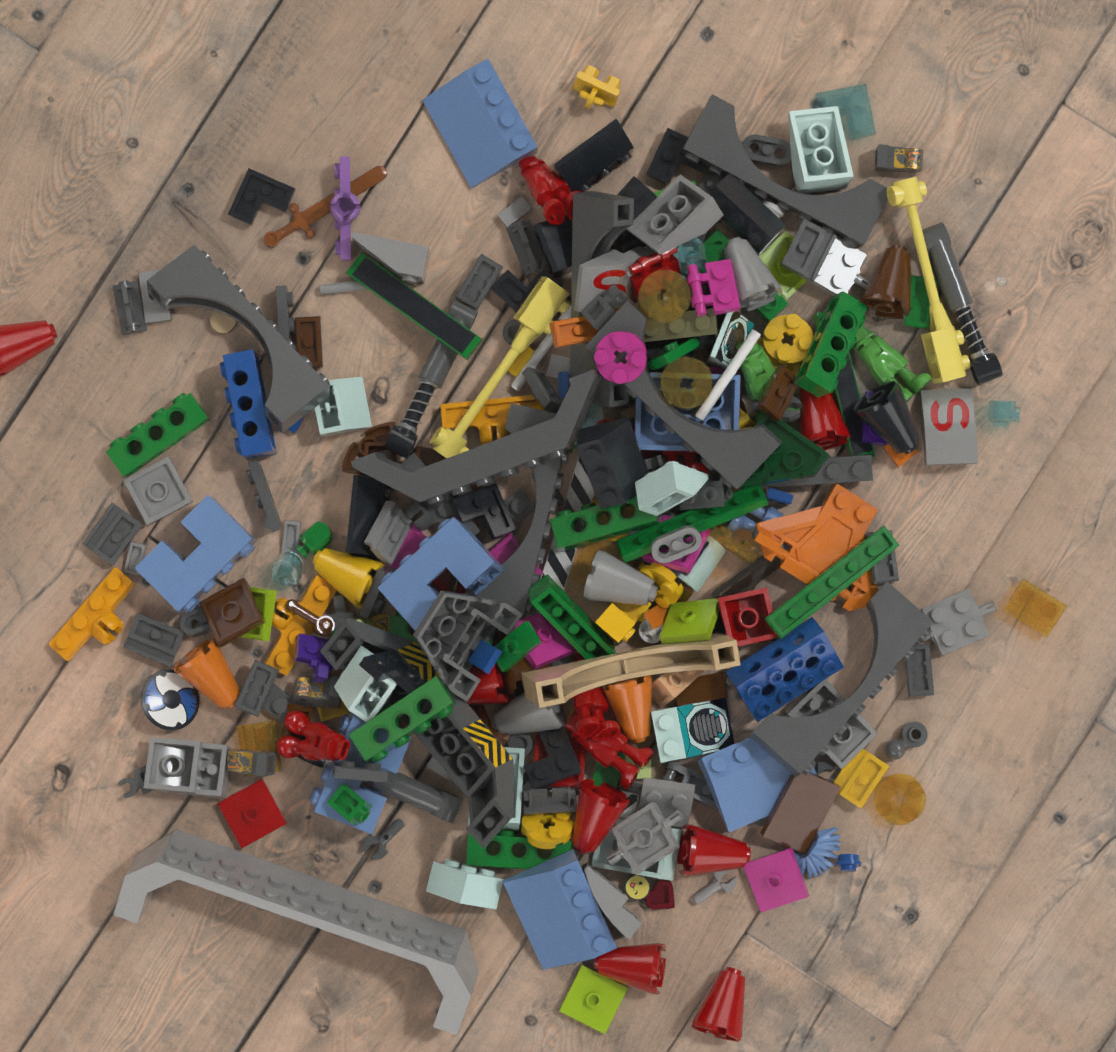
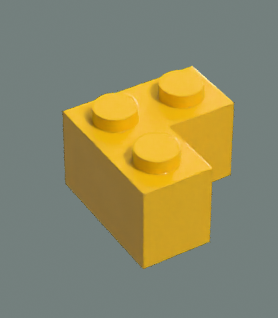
[595,602,651,643]

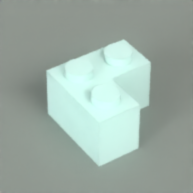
[426,859,504,909]

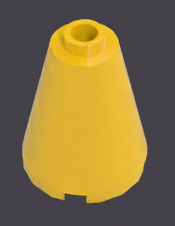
[313,548,386,609]

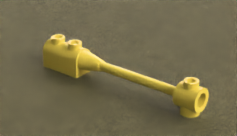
[887,177,970,384]
[429,276,571,458]

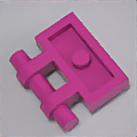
[686,259,740,317]

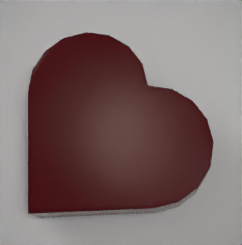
[644,879,675,910]

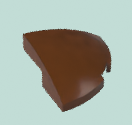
[342,422,397,476]

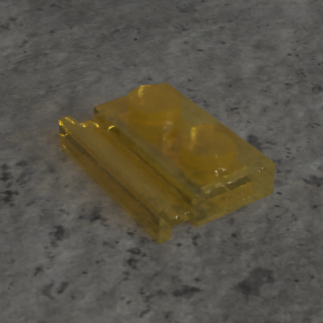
[1003,579,1067,637]
[237,720,282,777]

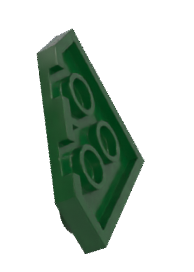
[740,414,830,488]

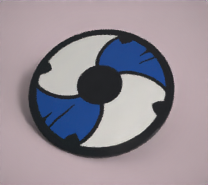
[141,669,200,731]

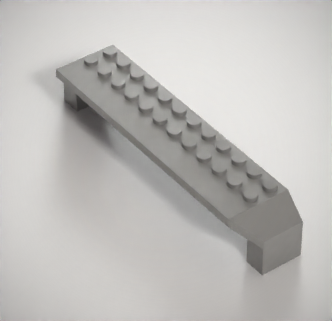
[113,829,479,1035]

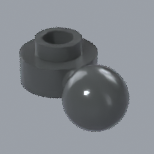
[885,722,928,760]

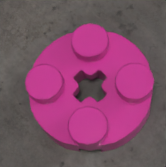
[594,331,647,384]

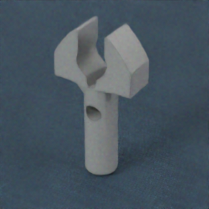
[692,869,737,905]

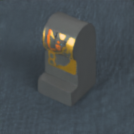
[874,144,923,172]
[293,676,341,708]
[226,749,276,777]

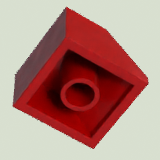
[717,587,778,647]

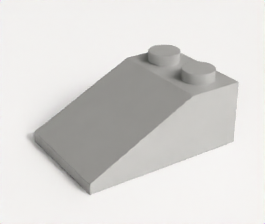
[627,175,723,254]
[352,232,430,286]

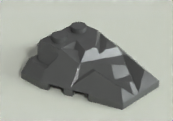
[413,590,522,702]

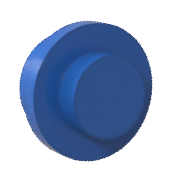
[836,854,861,872]

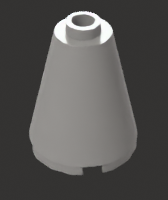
[723,237,782,312]
[583,550,658,605]
[491,692,566,735]

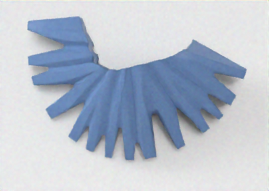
[786,827,841,878]

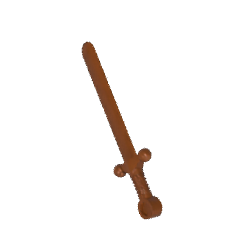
[264,166,387,248]

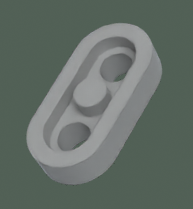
[651,526,702,563]

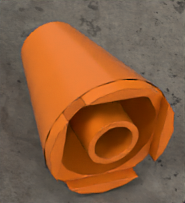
[173,637,241,710]
[602,675,652,743]

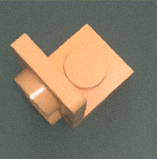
[652,670,705,708]

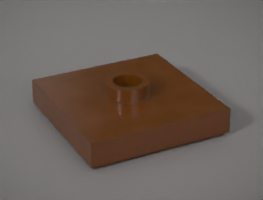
[199,578,265,647]

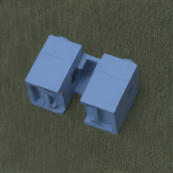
[135,495,257,613]
[378,517,505,631]
[309,711,411,834]

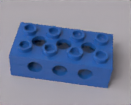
[220,349,277,460]
[726,617,844,723]

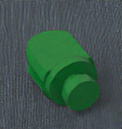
[295,521,333,559]

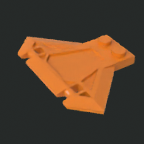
[755,483,878,611]

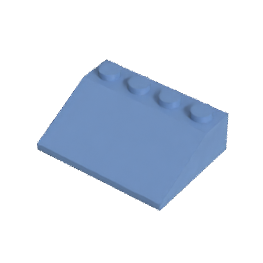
[422,59,538,189]
[635,372,740,452]
[698,737,816,833]
[503,849,617,970]

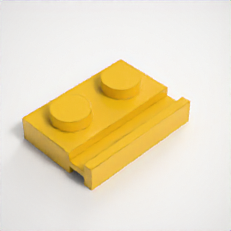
[834,749,890,809]

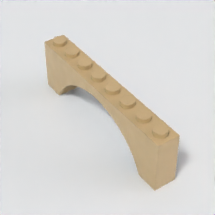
[521,632,741,708]

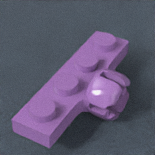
[330,157,361,261]

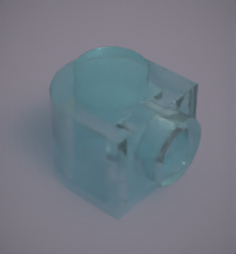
[679,238,707,273]
[988,401,1020,427]
[272,552,302,586]

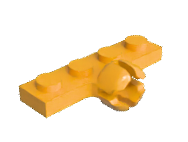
[440,395,544,445]
[49,566,136,662]
[263,574,337,676]

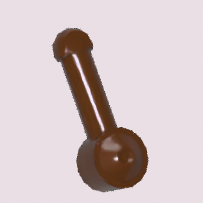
[286,599,335,636]
[474,705,510,747]

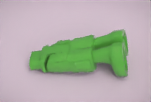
[854,325,932,403]
[736,340,800,424]

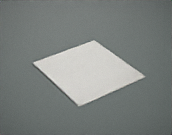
[546,354,570,379]

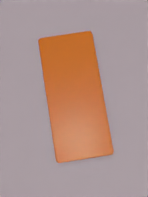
[644,605,670,630]

